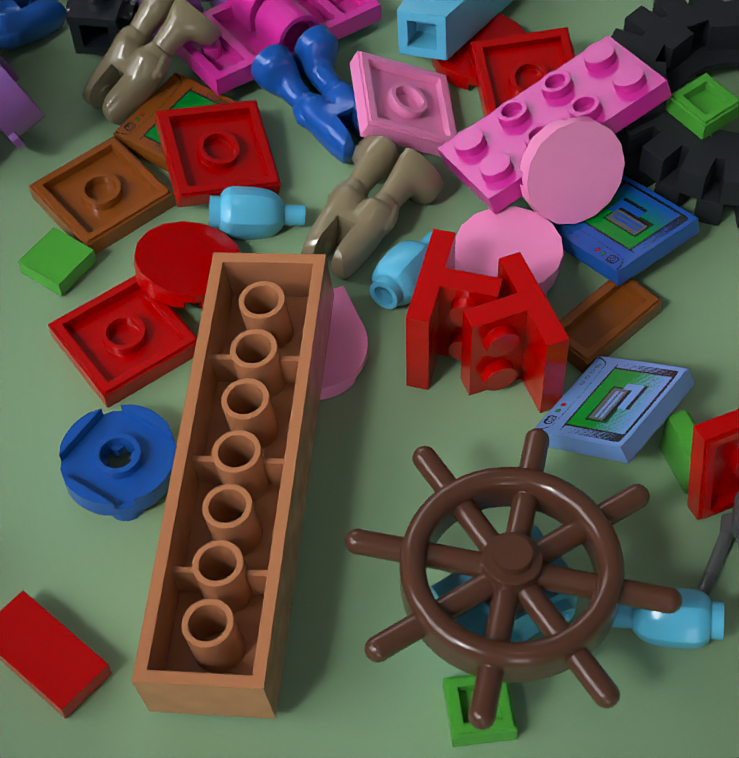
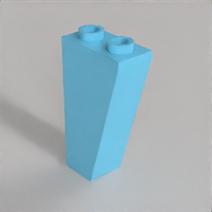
[397,0,513,60]

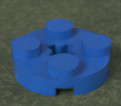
[59,404,176,521]

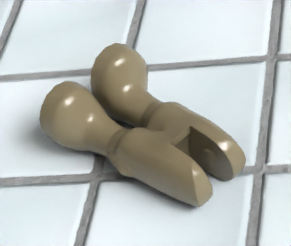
[82,0,222,125]
[301,135,444,280]

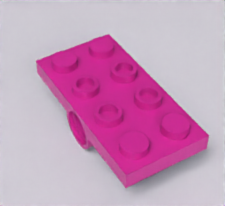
[176,0,381,96]
[437,35,672,214]

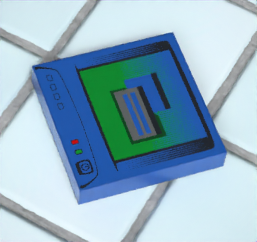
[550,174,699,286]

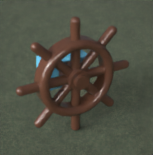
[345,428,682,730]

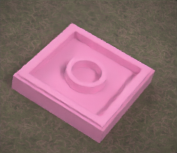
[350,51,457,157]

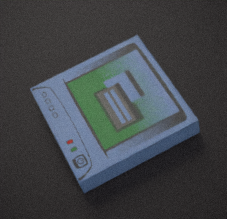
[535,356,695,464]

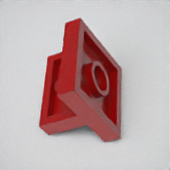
[406,228,503,390]
[460,252,570,413]

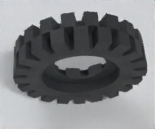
[611,0,739,228]

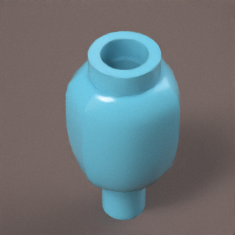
[209,186,306,240]
[370,232,432,309]
[612,588,724,649]

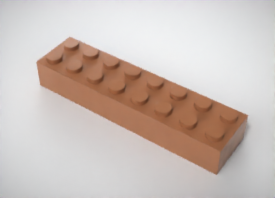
[132,252,334,719]

